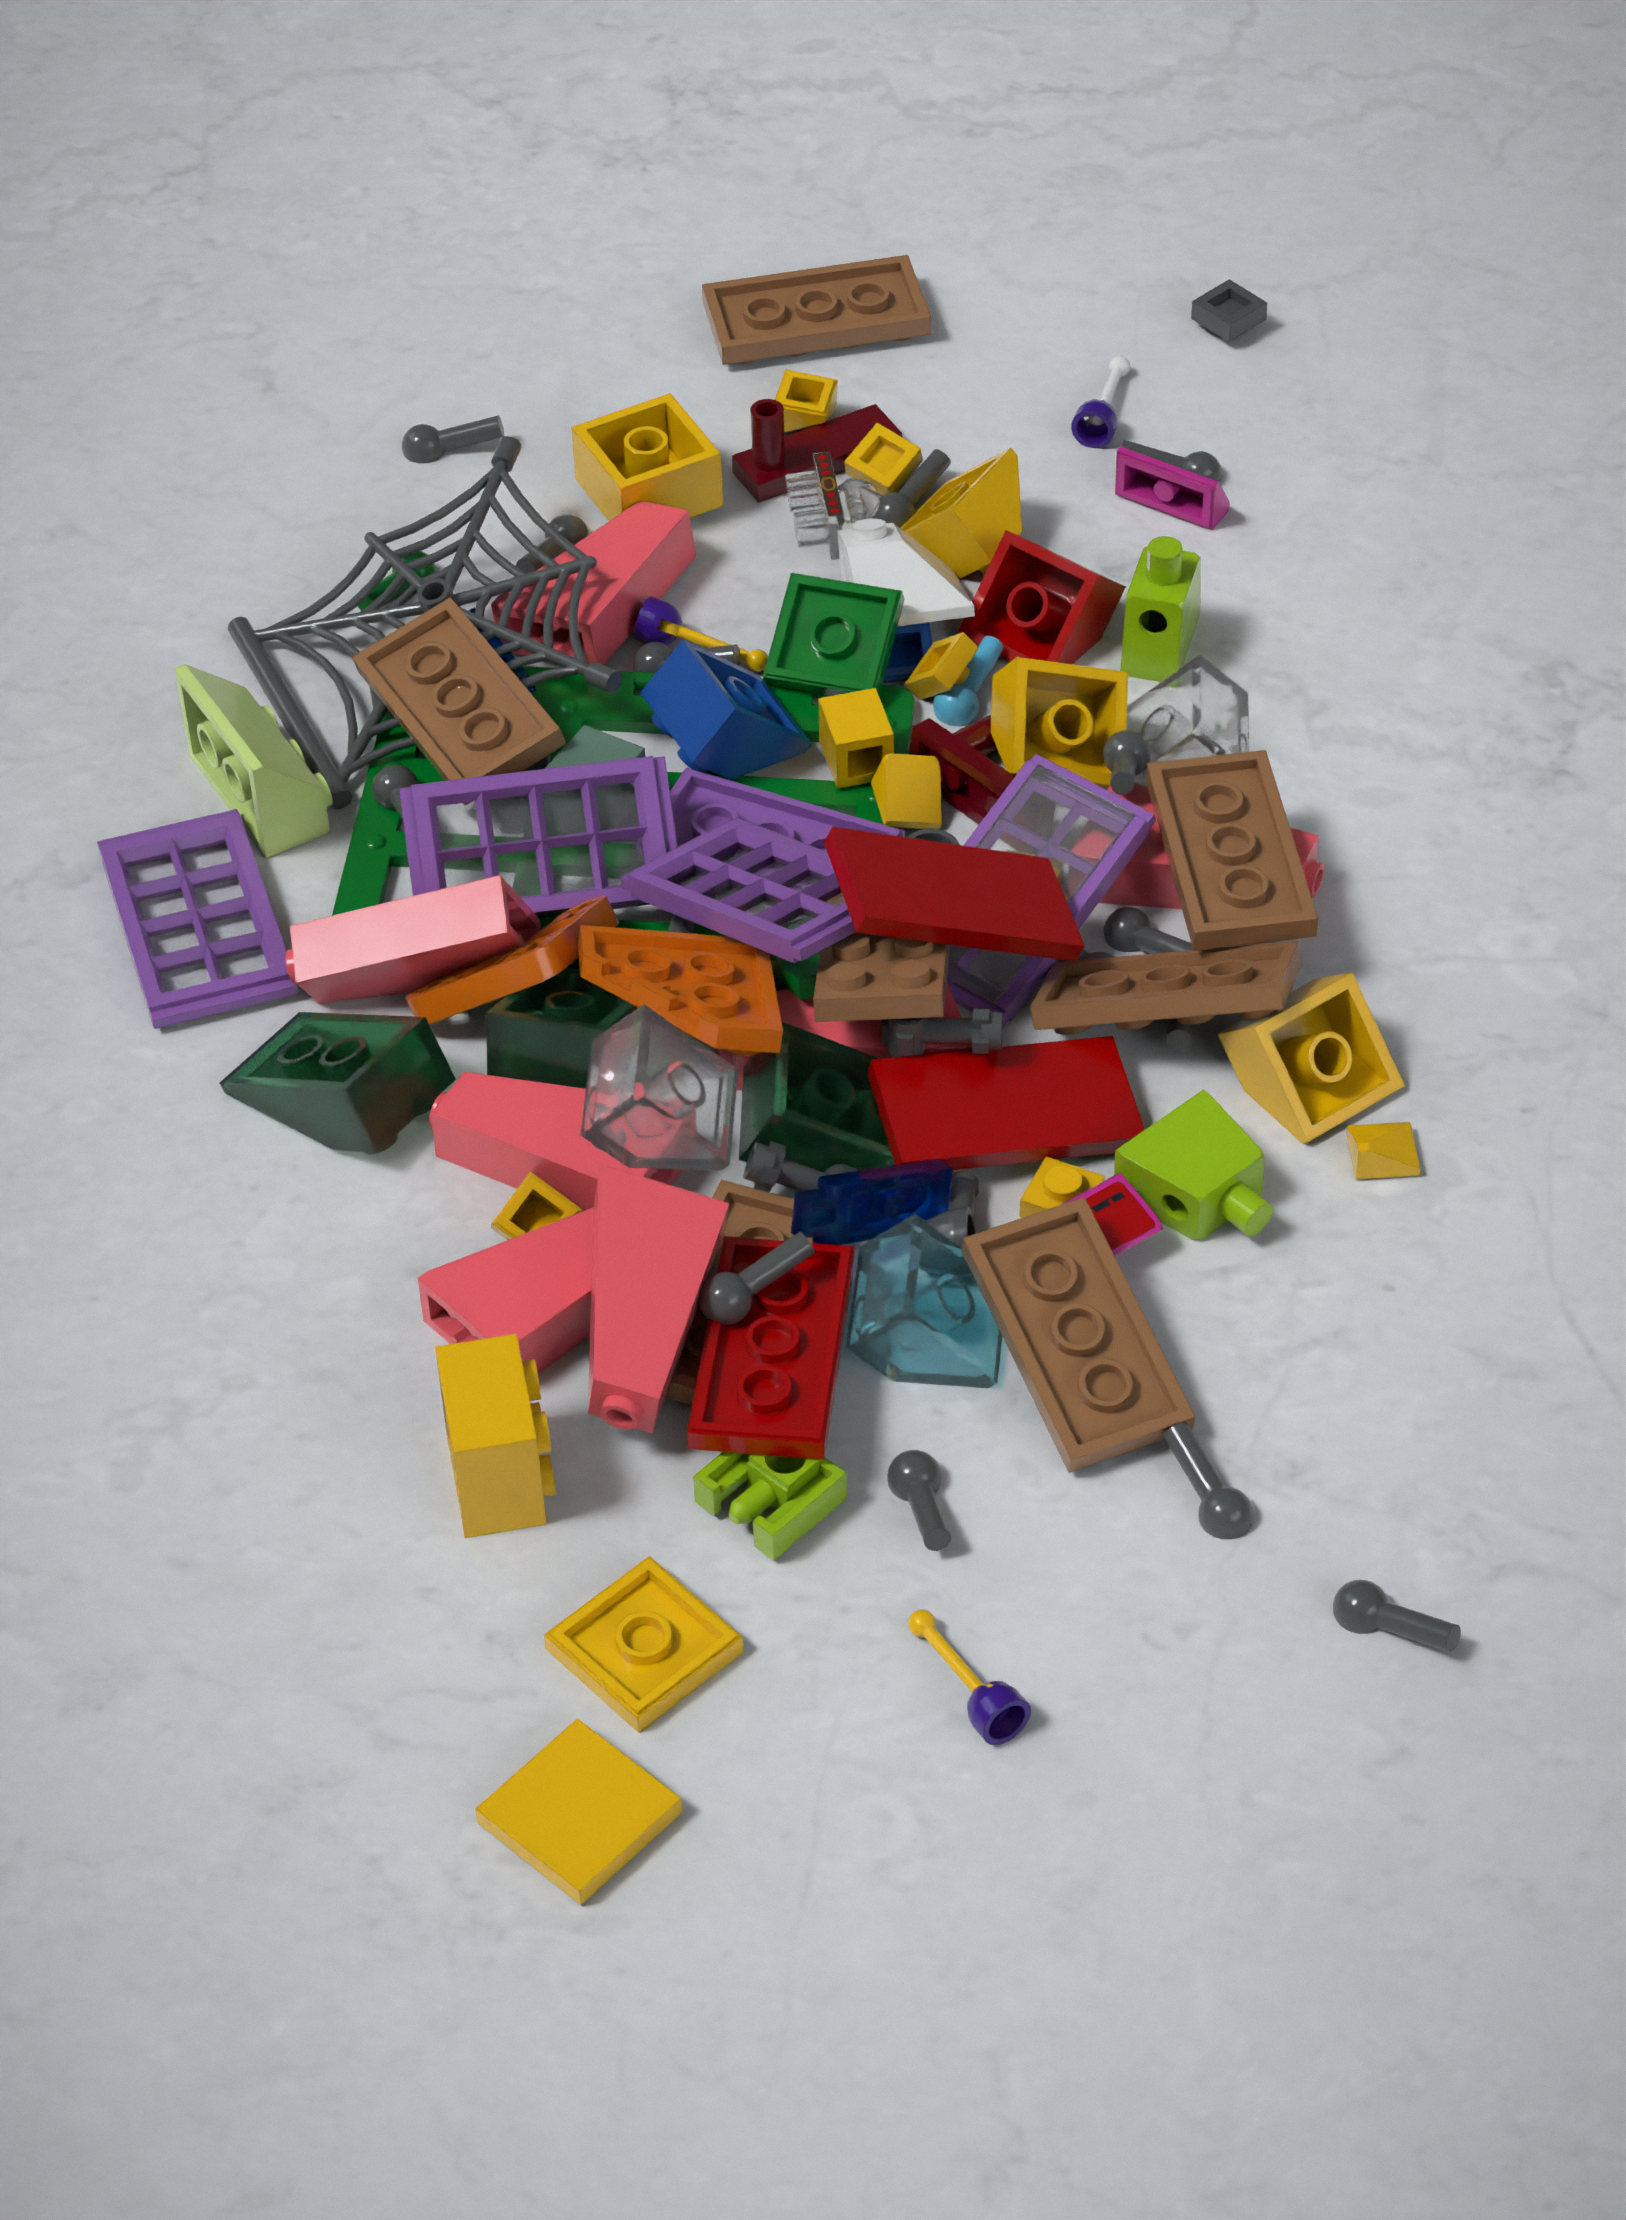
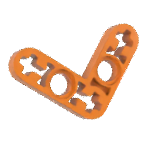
[405,895,619,1027]

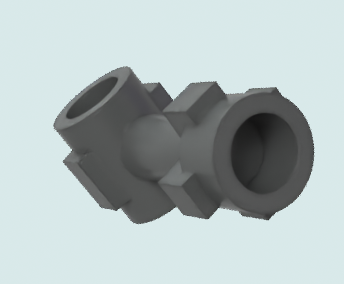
[882,1008,1002,1057]
[743,1141,867,1221]

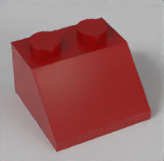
[957,530,1126,664]

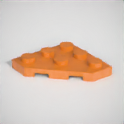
[578,925,783,1056]

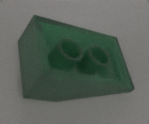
[486,958,657,1093]
[219,1012,456,1155]
[739,1022,946,1185]

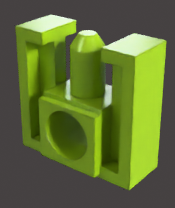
[693,1452,847,1561]

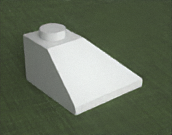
[837,519,975,627]

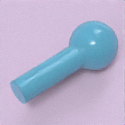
[933,636,1003,726]

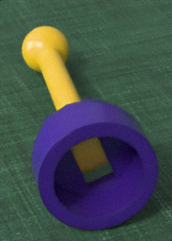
[634,596,768,672]
[908,1609,1031,1745]

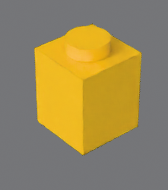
[818,688,894,789]

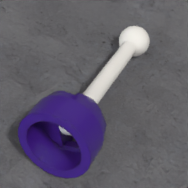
[1071,356,1130,448]

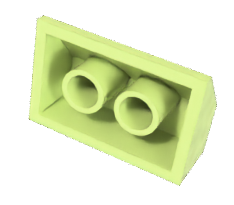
[174,664,333,859]

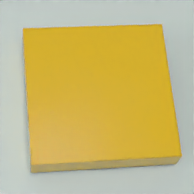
[544,1556,744,1733]
[475,1718,682,1905]

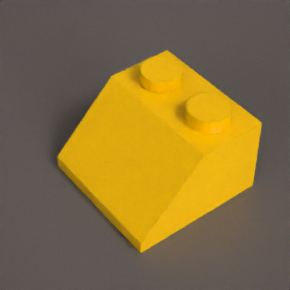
[990,657,1128,788]
[1218,972,1405,1143]

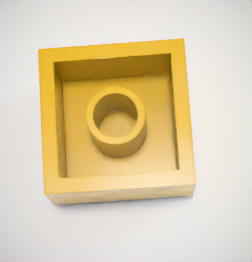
[571,393,723,521]
[435,1333,556,1538]

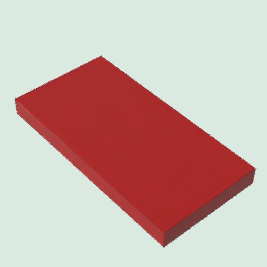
[824,827,1085,961]
[868,1036,1145,1176]
[687,1236,855,1460]

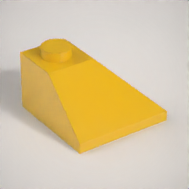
[900,448,1022,579]

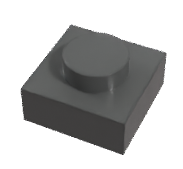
[1191,279,1268,342]

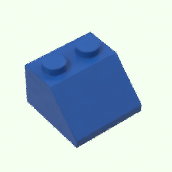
[640,639,812,780]

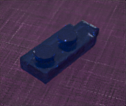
[791,1159,953,1245]

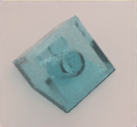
[846,1214,1002,1388]

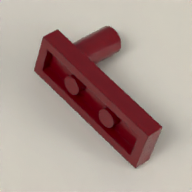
[732,399,902,503]
[909,715,1056,856]

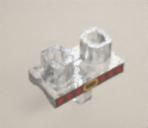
[785,451,880,560]

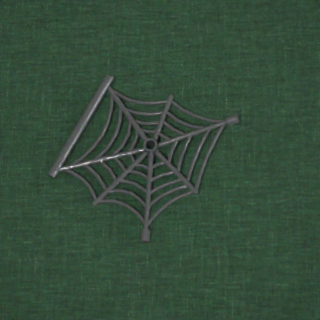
[228,436,622,809]

